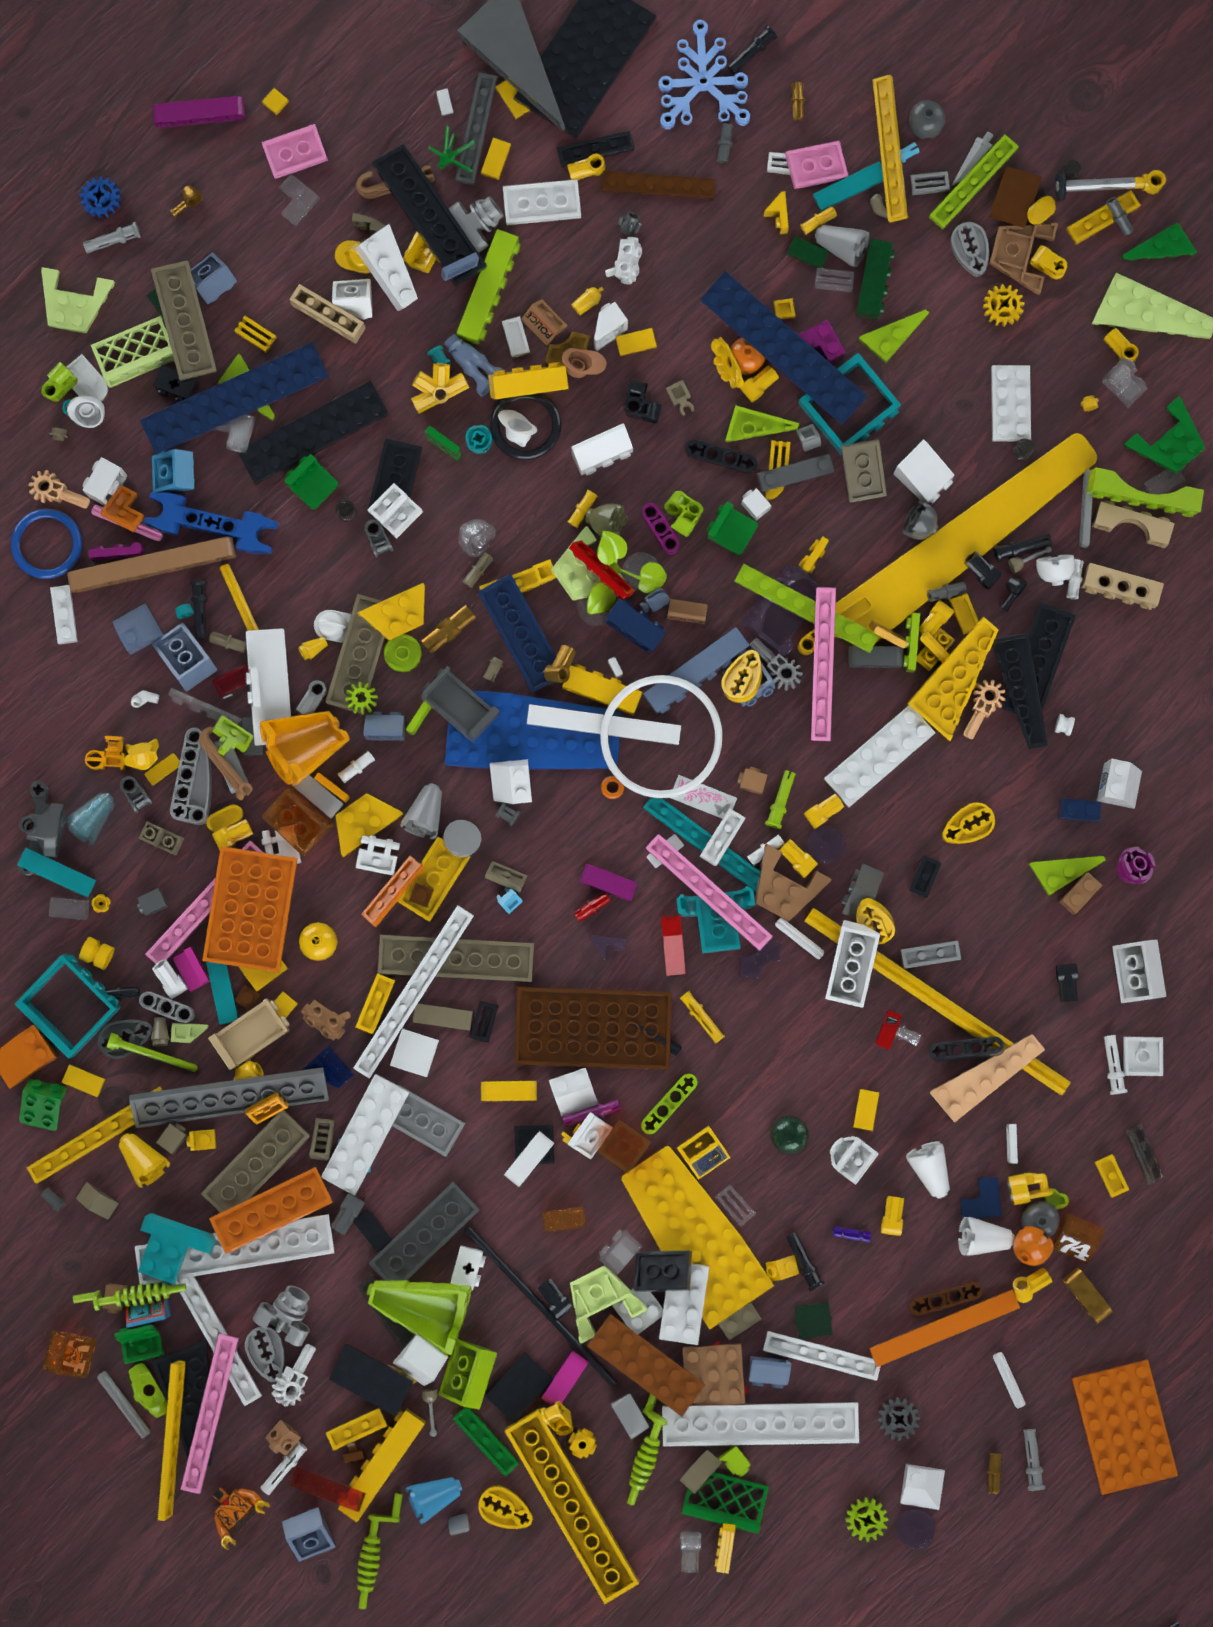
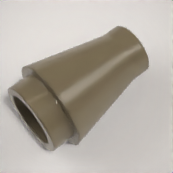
[150,1017,170,1047]

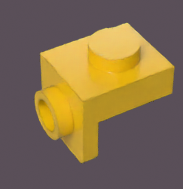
[766,1255,799,1281]

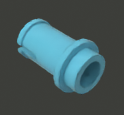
[901,142,919,163]

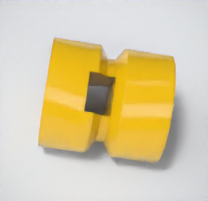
[79,937,115,970]

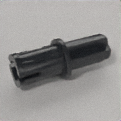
[104,986,140,1001]

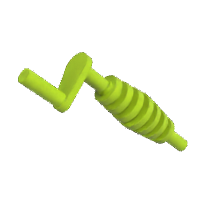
[73,1282,187,1311]
[627,1393,668,1505]
[357,1493,403,1609]

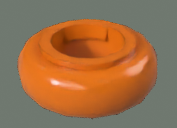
[601,776,624,799]

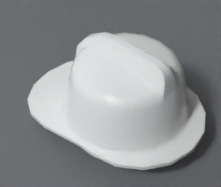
[498,410,537,447]
[314,610,351,643]

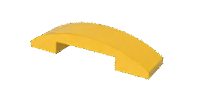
[479,559,556,593]

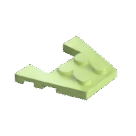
[41,267,115,333]
[551,526,625,600]
[570,1265,648,1344]

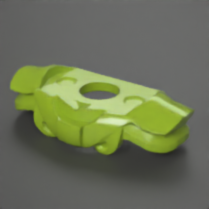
[129,1363,167,1418]

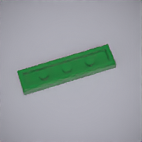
[453,1407,520,1477]

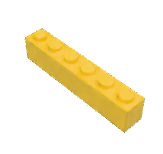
[338,1408,426,1522]

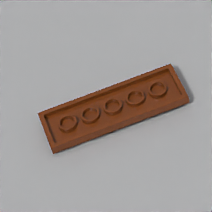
[587,1314,705,1417]

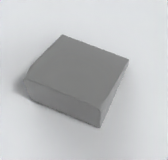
[796,424,821,452]
[448,1513,470,1535]

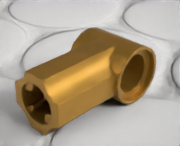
[544,645,576,683]

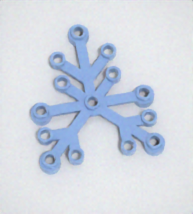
[658,20,750,129]

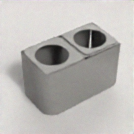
[610,1393,650,1439]

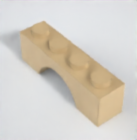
[1092,501,1175,548]

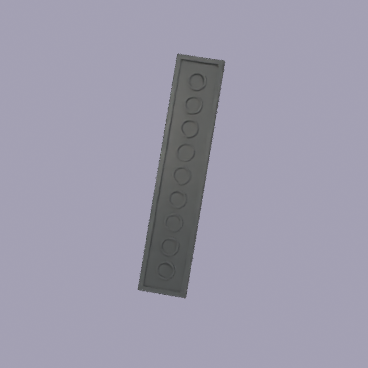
[129,1068,329,1128]

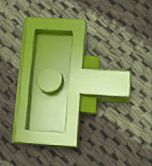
[212,715,254,756]

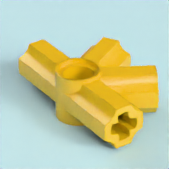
[411,363,469,414]

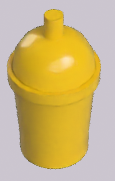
[571,287,604,316]

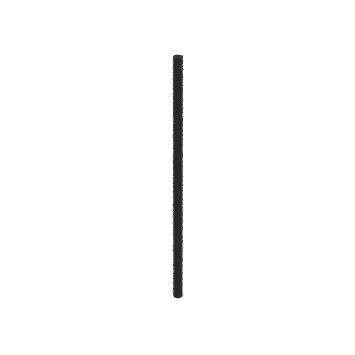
[465,1226,618,1388]

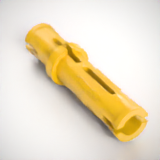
[680,991,725,1044]

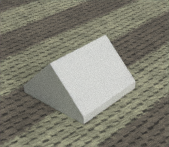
[393,1334,448,1386]

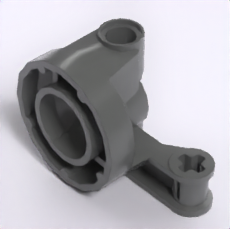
[18,781,65,875]

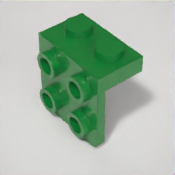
[284,454,339,510]
[706,501,758,555]
[19,1079,67,1131]
[114,1323,164,1364]

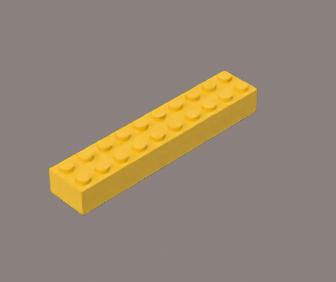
[505,1408,639,1604]

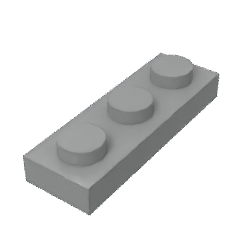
[900,941,961,969]

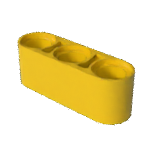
[481,1081,537,1101]

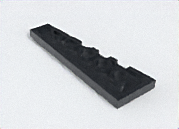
[992,633,1048,750]

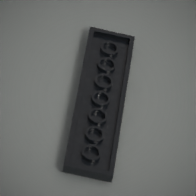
[372,144,487,287]
[237,381,389,485]

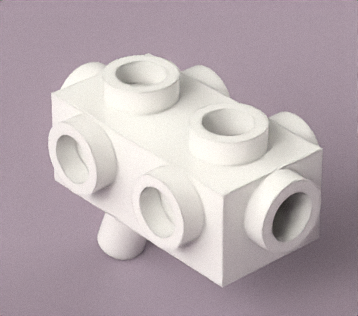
[605,237,642,284]

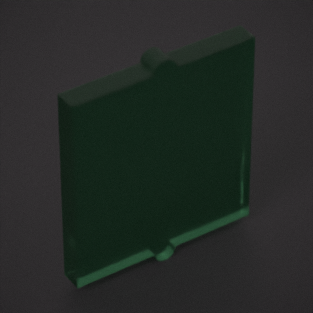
[795,1302,833,1339]

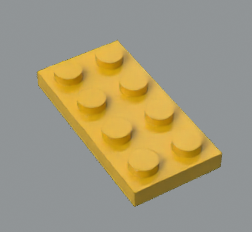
[397,837,470,922]

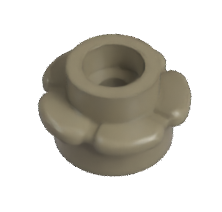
[49,428,68,441]

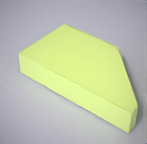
[171,1023,209,1043]

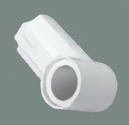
[152,959,188,999]

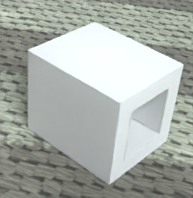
[741,488,771,521]

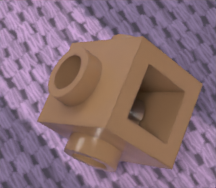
[265,1420,301,1456]

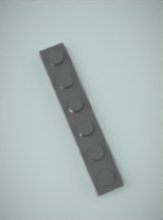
[455,72,497,185]

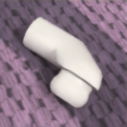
[131,690,160,708]

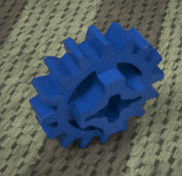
[79,176,121,218]

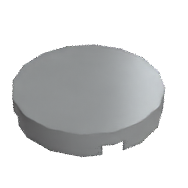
[443,820,482,857]

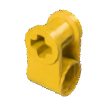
[1030,246,1067,279]
[540,1401,573,1435]

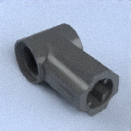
[331,1193,365,1235]

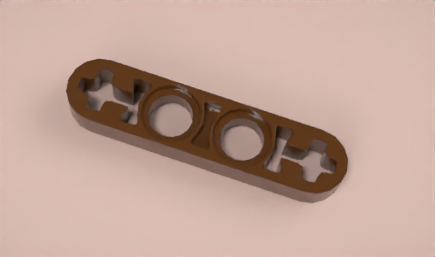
[908,1281,983,1316]

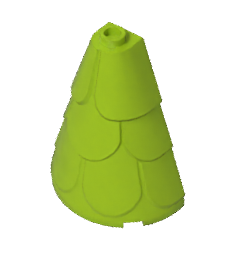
[367,1280,472,1355]

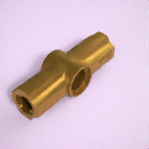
[421,605,476,654]

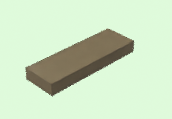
[413,1004,473,1031]

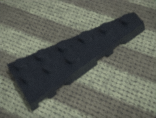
[152,1340,212,1467]

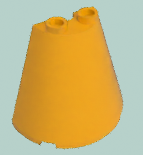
[260,711,350,786]

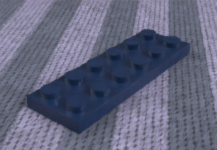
[477,574,556,693]

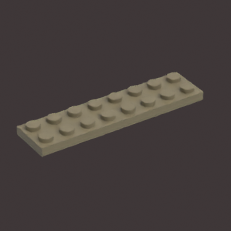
[378,935,534,982]

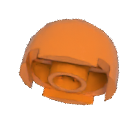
[728,338,766,376]
[1013,1226,1054,1266]

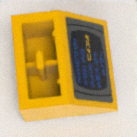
[676,1126,730,1180]

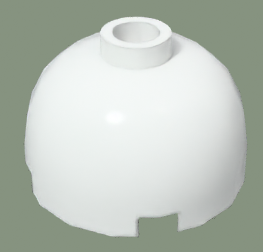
[1036,555,1075,586]

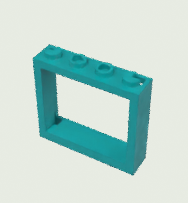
[798,353,901,455]
[15,954,121,1059]

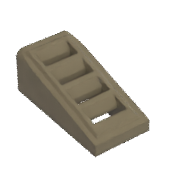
[309,1118,335,1161]

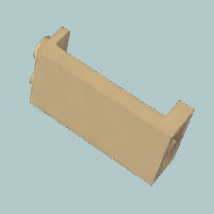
[208,998,290,1070]

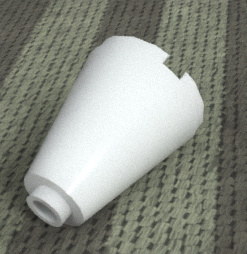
[906,1141,950,1198]
[958,1217,1015,1256]

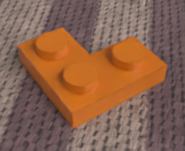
[101,485,144,532]

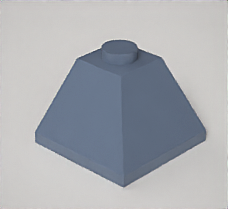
[112,603,164,655]

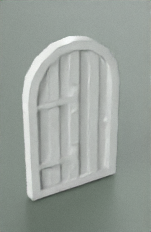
[67,354,108,401]

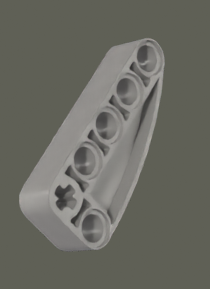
[170,728,212,825]

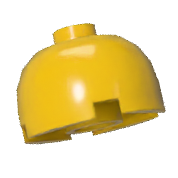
[299,922,338,961]

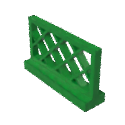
[681,1472,769,1534]

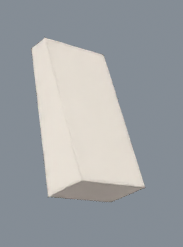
[436,89,453,116]

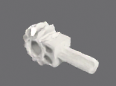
[272,1344,316,1406]

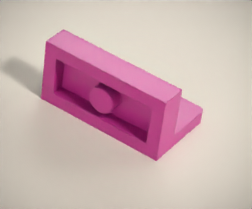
[173,947,210,992]

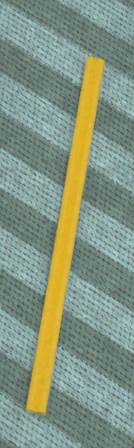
[804,908,1071,1095]

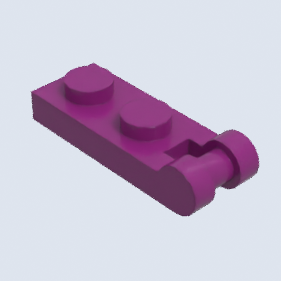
[88,542,145,561]

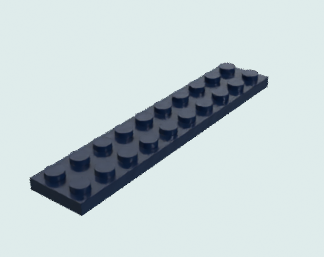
[700,271,868,425]
[139,342,329,455]

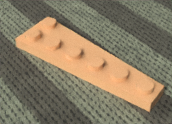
[930,1034,1045,1123]

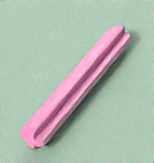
[91,505,163,542]

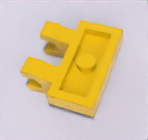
[798,536,829,575]

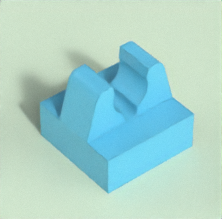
[497,887,523,914]

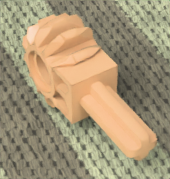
[28,470,90,509]
[963,680,1006,739]

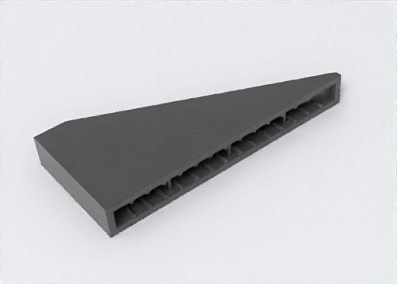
[457,0,566,131]

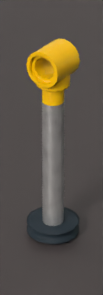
[1055,170,1166,201]

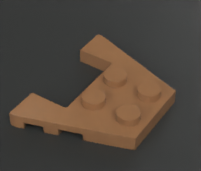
[989,223,1058,295]
[755,844,832,921]

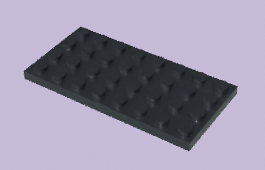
[513,0,657,139]

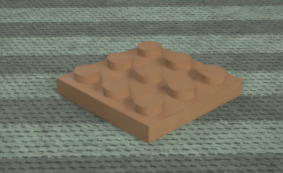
[683,1343,745,1406]

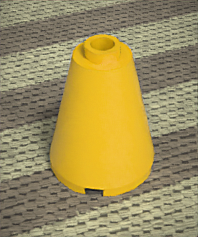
[118,1133,170,1188]

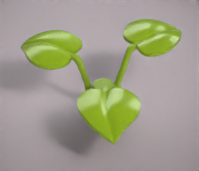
[587,531,667,614]

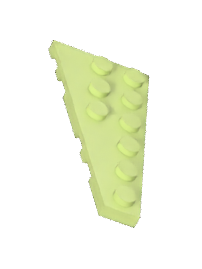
[1092,273,1213,339]

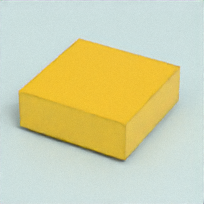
[262,88,289,116]
[774,298,795,320]

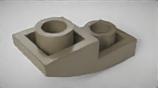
[352,213,385,235]
[138,821,184,855]
[680,1450,722,1494]

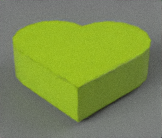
[1044,1188,1069,1210]

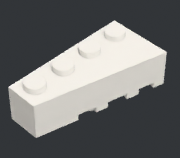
[354,224,418,311]

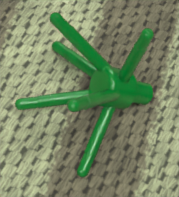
[428,126,475,172]

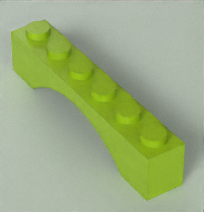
[1086,467,1204,517]

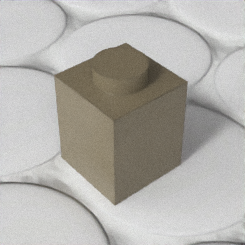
[156,1123,188,1154]

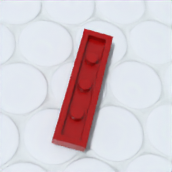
[569,540,635,599]

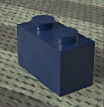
[1058,798,1101,823]

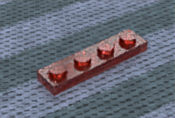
[289,1467,366,1512]

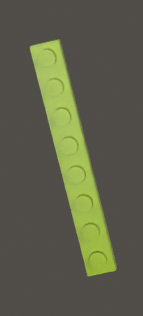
[734,564,879,653]

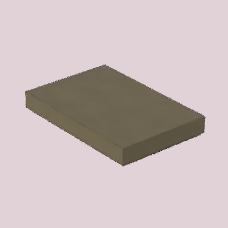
[841,439,887,503]

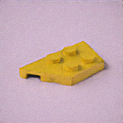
[357,583,425,640]
[335,793,404,857]

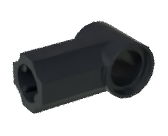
[964,551,1002,590]
[1056,963,1078,1002]
[538,1278,574,1320]

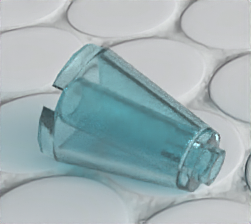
[62,792,115,846]

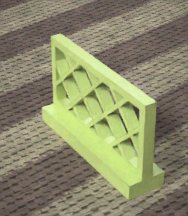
[91,316,175,388]

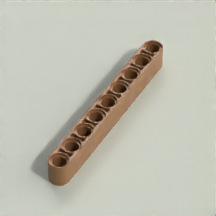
[67,537,236,593]

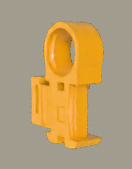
[85,736,126,770]

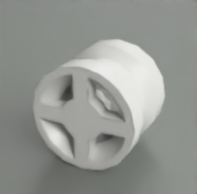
[1054,714,1075,736]

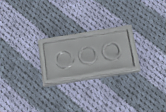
[392,1085,466,1157]

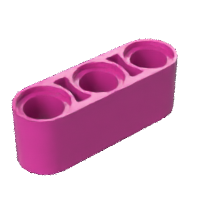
[541,1351,588,1406]

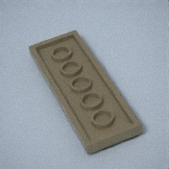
[151,260,217,381]
[325,594,385,714]
[201,1110,310,1213]

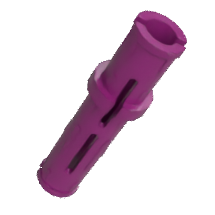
[562,1099,621,1128]

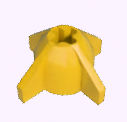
[123,739,159,770]

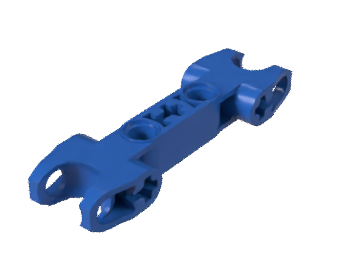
[143,492,279,554]

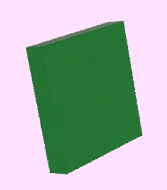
[425,426,462,462]

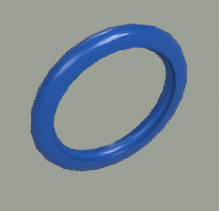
[11,508,82,579]

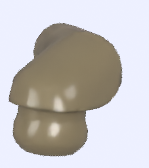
[870,194,888,219]

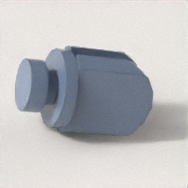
[640,588,670,614]

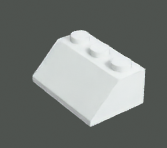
[571,423,633,475]
[1112,940,1166,1003]

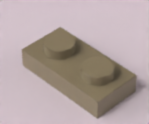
[485,861,527,892]
[719,1302,761,1340]

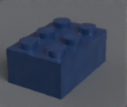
[603,599,666,654]

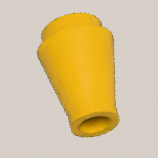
[298,636,328,660]

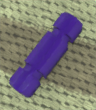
[833,1226,871,1243]

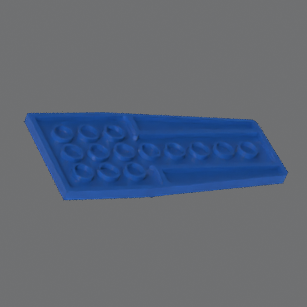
[445,691,621,770]

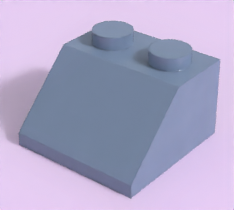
[190,252,238,304]
[364,712,405,741]
[748,1356,791,1388]
[282,1507,335,1562]

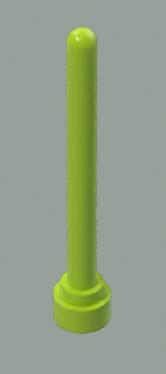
[107,1033,198,1072]

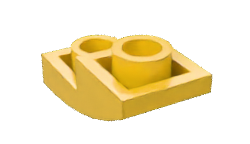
[917,628,955,671]

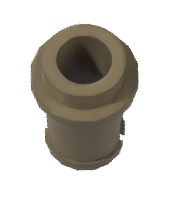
[483,657,503,682]

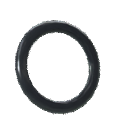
[490,393,562,460]

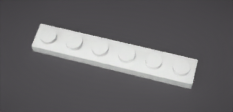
[763,1331,881,1381]

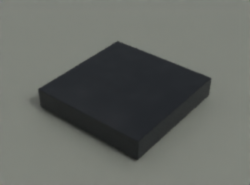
[514,1125,554,1164]

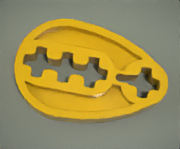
[721,650,762,703]
[942,802,995,844]
[856,898,895,944]
[479,1486,533,1529]

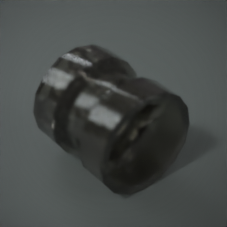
[336,500,356,522]

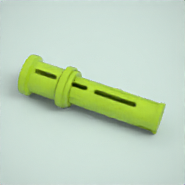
[765,770,796,829]

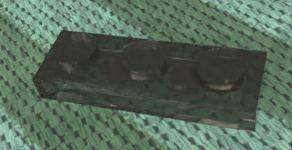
[1125,1124,1164,1185]

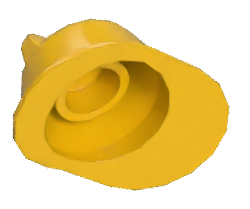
[335,240,370,274]

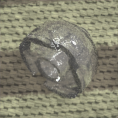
[458,519,496,558]

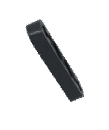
[685,440,757,474]
[929,1037,1005,1062]

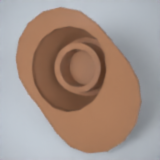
[562,348,607,378]

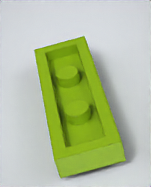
[903,613,920,673]

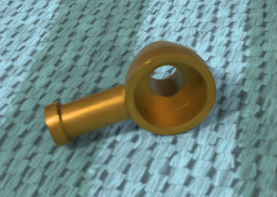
[170,185,203,218]

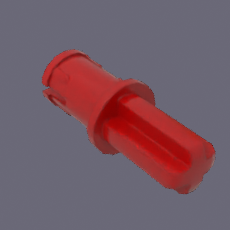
[574,892,611,922]

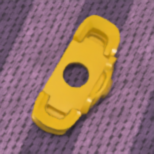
[711,337,744,388]

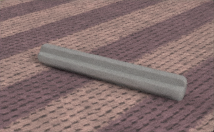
[97,1371,150,1438]

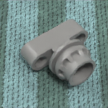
[448,196,504,253]
[253,1286,310,1346]

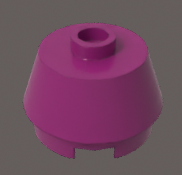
[1116,847,1155,884]

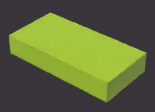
[406,701,432,735]

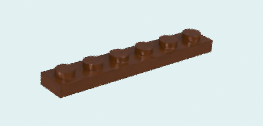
[602,171,716,199]

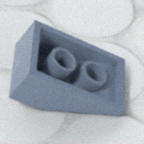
[152,622,217,692]

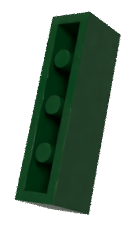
[856,239,895,320]

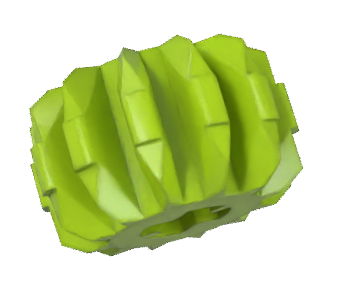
[345,682,378,715]

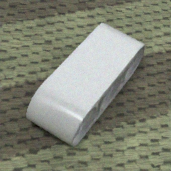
[504,1131,554,1187]

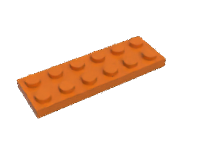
[209,1167,333,1254]

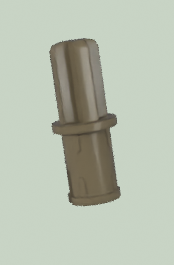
[462,553,493,589]
[209,632,247,654]

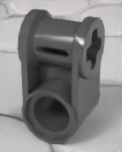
[365,519,394,558]
[120,776,153,813]

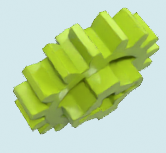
[845,1497,888,1542]

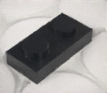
[909,855,942,898]

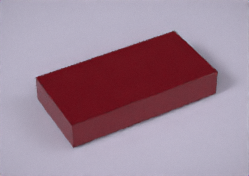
[212,663,249,698]

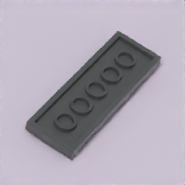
[369,1181,480,1281]

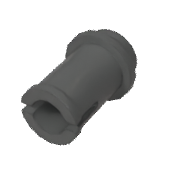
[41,1187,66,1212]

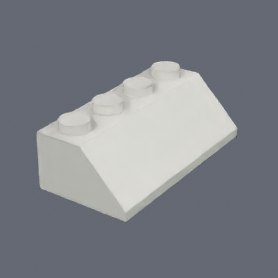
[825,920,880,1008]

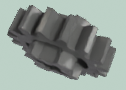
[877,1397,920,1441]

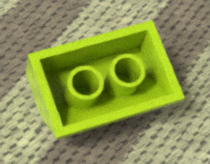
[438,1339,497,1410]

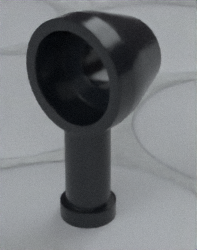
[1000,577,1027,612]

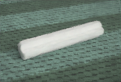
[775,918,825,959]
[993,1352,1026,1408]

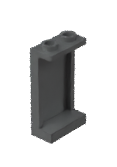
[421,666,500,743]

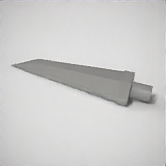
[952,132,993,186]

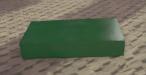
[787,236,829,269]

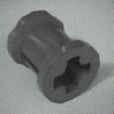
[495,803,521,827]

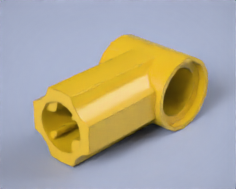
[567,154,605,180]
[1103,328,1139,365]
[740,365,779,403]
[919,600,955,636]
[804,794,844,829]
[212,819,254,850]
[779,839,818,878]
[881,1196,904,1236]
[1013,1268,1052,1303]

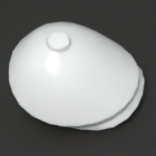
[67,396,105,428]

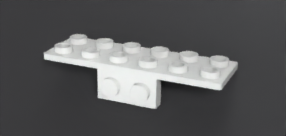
[246,629,291,746]

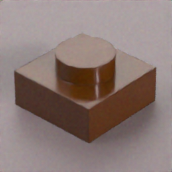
[409,883,434,908]
[234,985,262,1010]

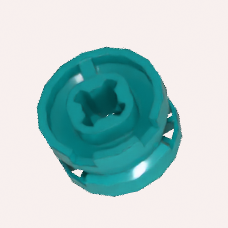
[465,425,492,454]

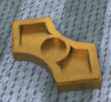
[545,331,591,366]

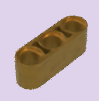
[1063,1267,1113,1324]

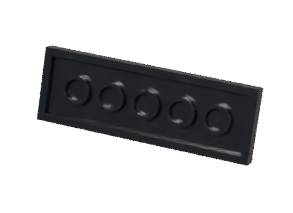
[1001,602,1076,715]

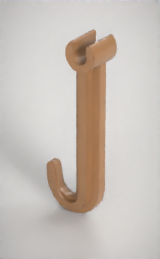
[356,166,435,199]
[199,727,252,800]

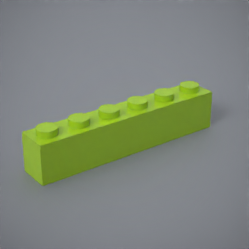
[457,229,521,345]

